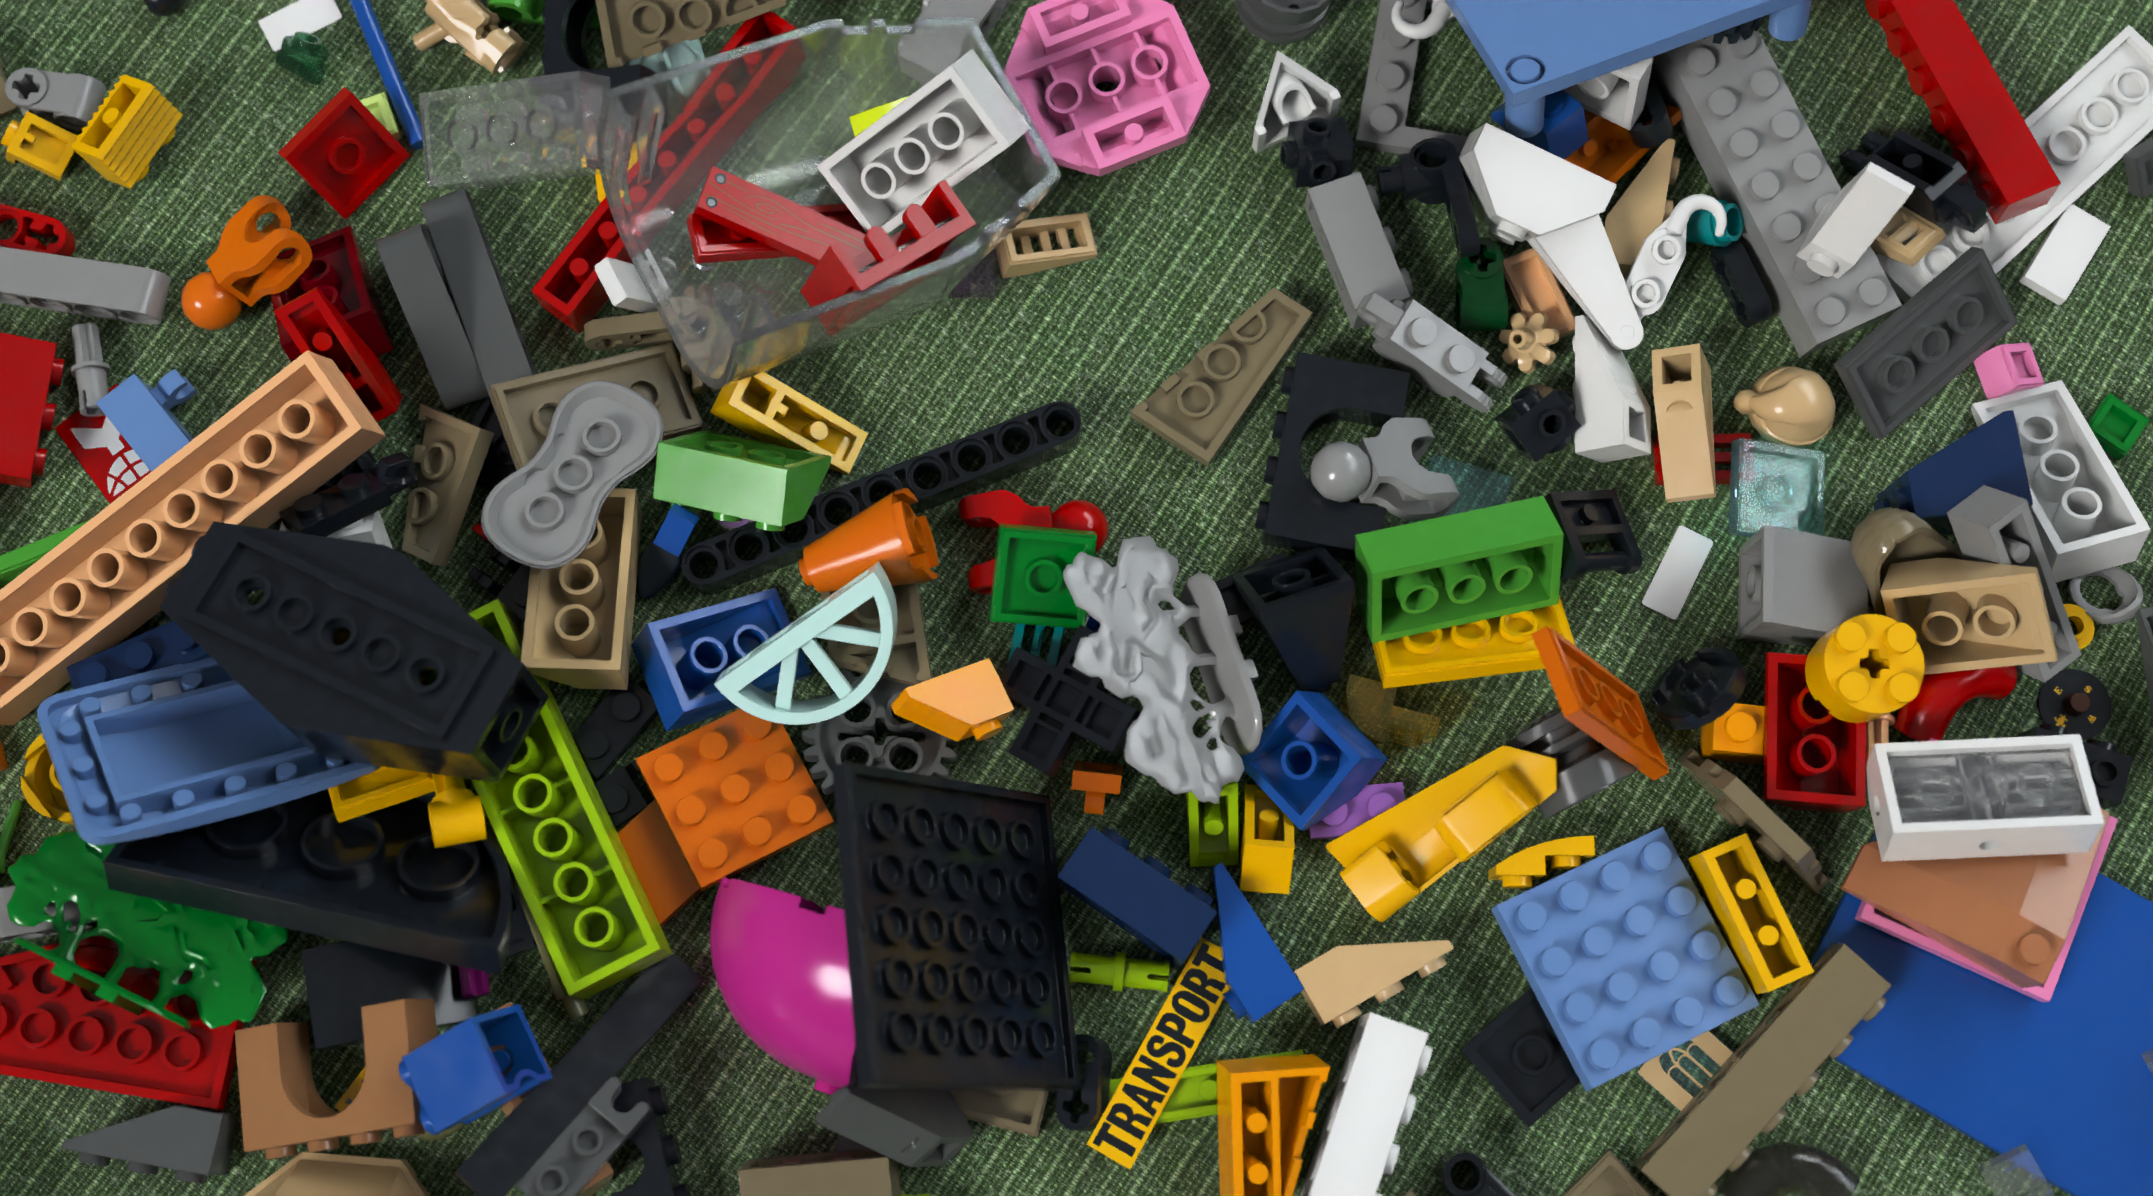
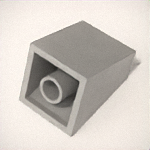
[1738,526,1874,646]

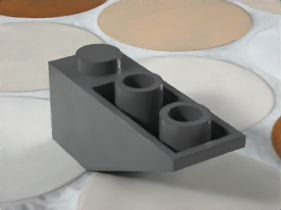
[815,1084,975,1167]
[61,1106,240,1183]

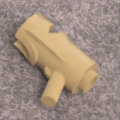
[413,0,526,75]

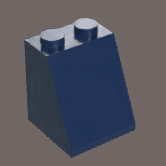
[1874,410,2033,535]

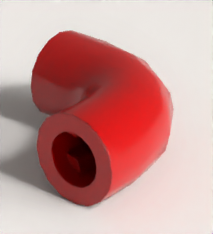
[1893,666,2017,742]

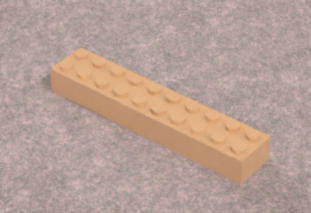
[0,350,386,725]

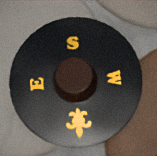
[2038,669,2111,740]

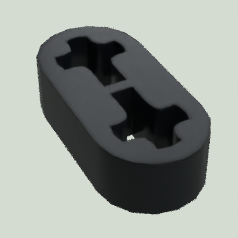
[1627,75,1673,148]
[1710,240,1772,328]
[1056,1034,1112,1132]

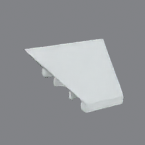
[1252,50,1341,154]

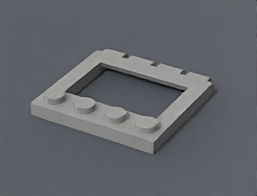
[1354,0,1510,154]

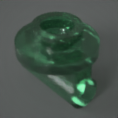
[276,32,329,85]

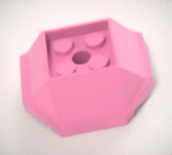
[1003,0,1210,177]

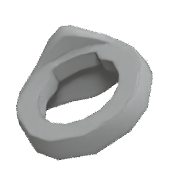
[2067,567,2143,624]

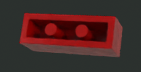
[0,332,65,488]

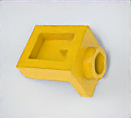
[1,111,77,181]

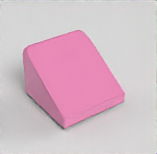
[1974,342,2044,399]

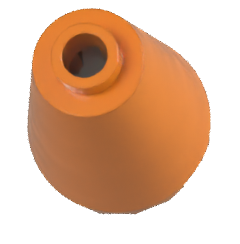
[798,488,939,593]

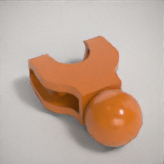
[181,195,312,331]

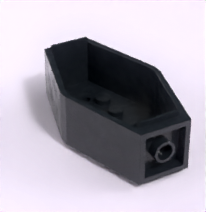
[159,522,549,783]

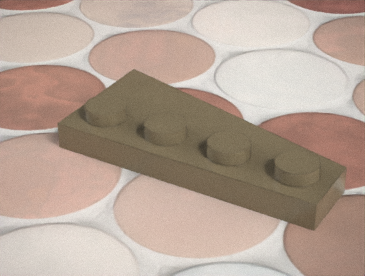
[596,0,787,68]

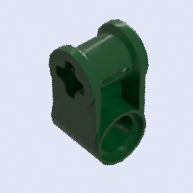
[1455,238,1508,332]

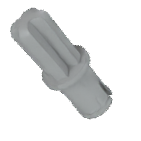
[70,323,111,417]

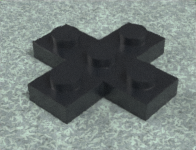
[1000,625,1141,778]

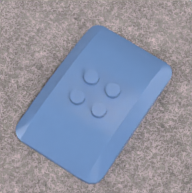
[37,657,381,845]

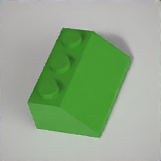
[653,430,831,531]

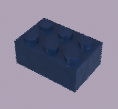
[1057,826,1217,969]

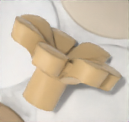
[1499,312,1559,374]

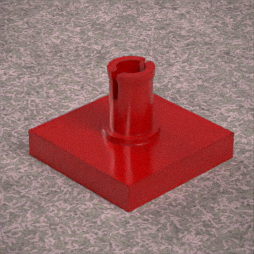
[278,87,410,220]

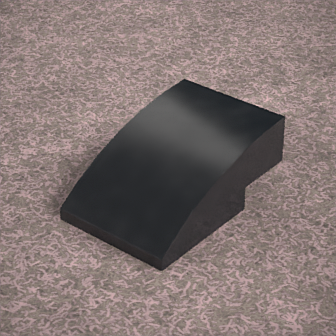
[301,941,479,1051]

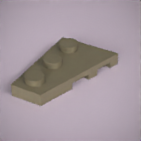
[402,404,494,567]

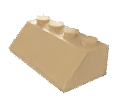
[521,488,642,690]

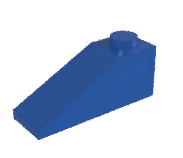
[1211,862,1304,1024]

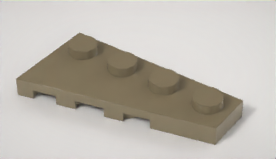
[1130,287,1313,467]

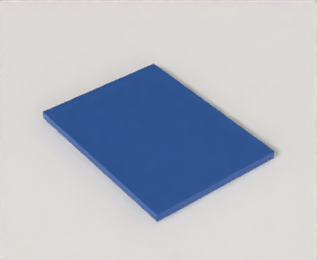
[1796,833,2153,1196]

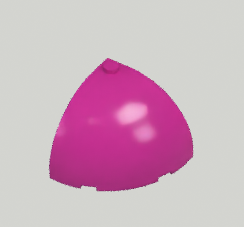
[710,877,858,1095]

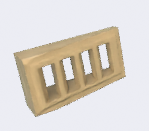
[1871,206,1946,267]
[993,212,1098,278]

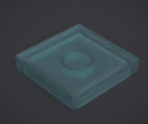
[1729,438,1825,537]

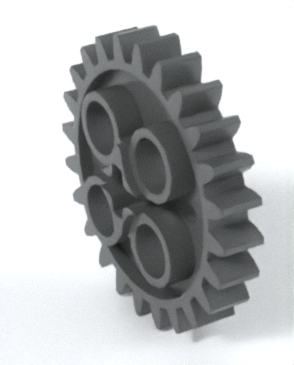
[802,669,961,795]

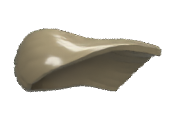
[1850,507,1964,616]

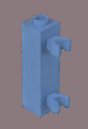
[96,369,197,472]

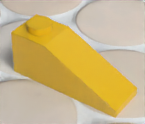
[710,363,869,475]

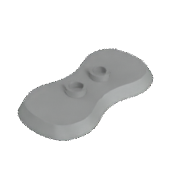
[481,380,664,569]

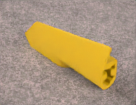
[1326,745,1557,922]

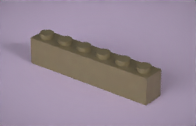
[1633,943,1891,1196]

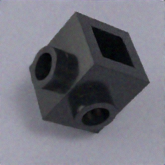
[1280,117,1354,188]
[1494,383,1581,462]

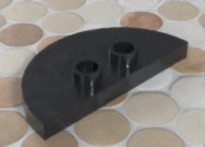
[103,789,513,975]

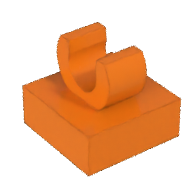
[1071,760,1123,815]

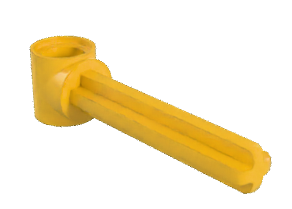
[428,774,486,848]

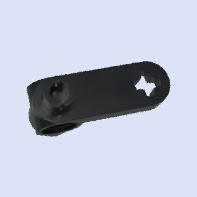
[1376,138,1480,259]

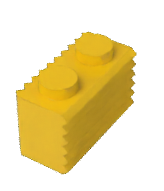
[71,74,183,189]

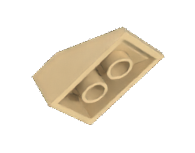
[1880,558,2058,675]

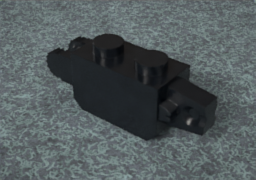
[1839,130,1988,233]

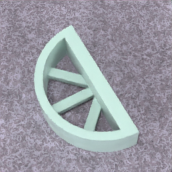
[714,561,898,725]

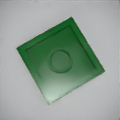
[989,523,1097,628]

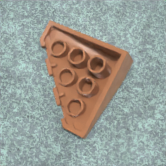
[1840,808,2110,988]

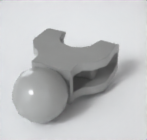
[1310,418,1460,521]

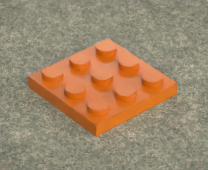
[635,708,834,892]

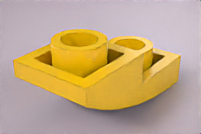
[1488,836,1595,889]

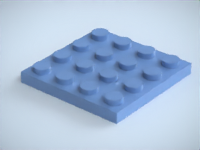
[1491,827,1760,1091]

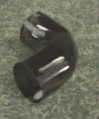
[1717,1142,1860,1196]

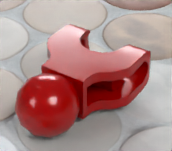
[957,490,1109,595]

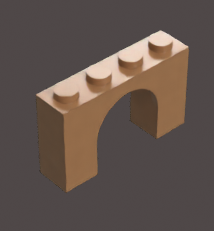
[235,999,437,1160]

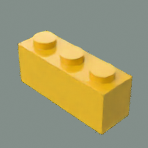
[1688,833,1814,995]

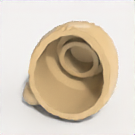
[1733,366,1836,447]

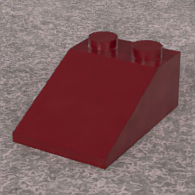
[271,226,394,362]

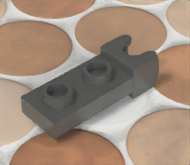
[515,1076,652,1196]

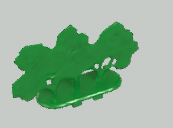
[6,830,288,1030]

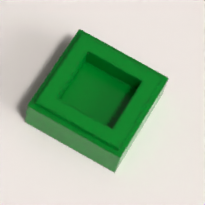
[2087,393,2150,461]

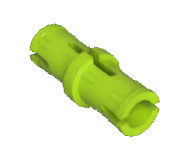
[1069,951,1170,993]

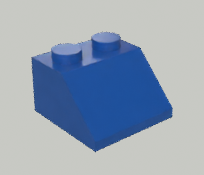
[1242,690,1388,831]

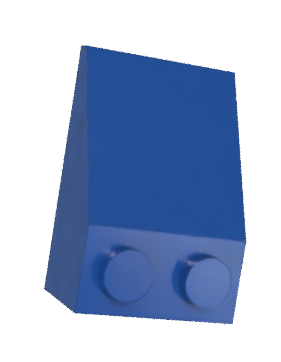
[631,587,812,732]

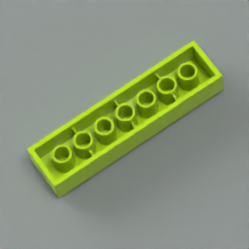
[423,599,673,1000]

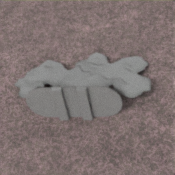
[1063,535,1262,804]

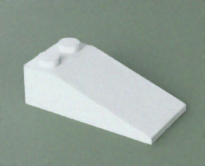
[1971,380,2151,582]

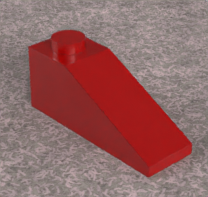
[274,286,403,422]

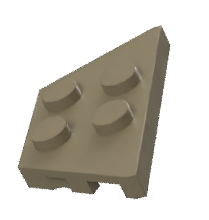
[821,584,933,685]
[1676,747,1830,895]

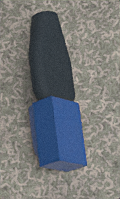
[636,503,700,599]

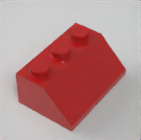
[1763,652,1866,814]

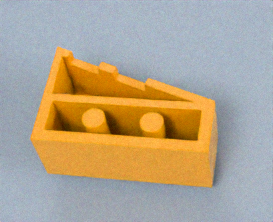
[1216,1054,1330,1196]

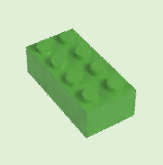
[1355,496,1564,644]

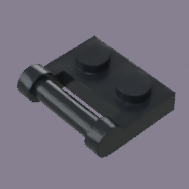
[1544,489,1642,579]

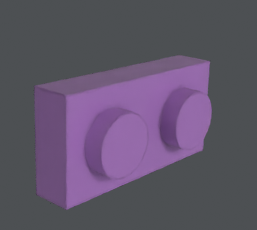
[1308,782,1405,841]

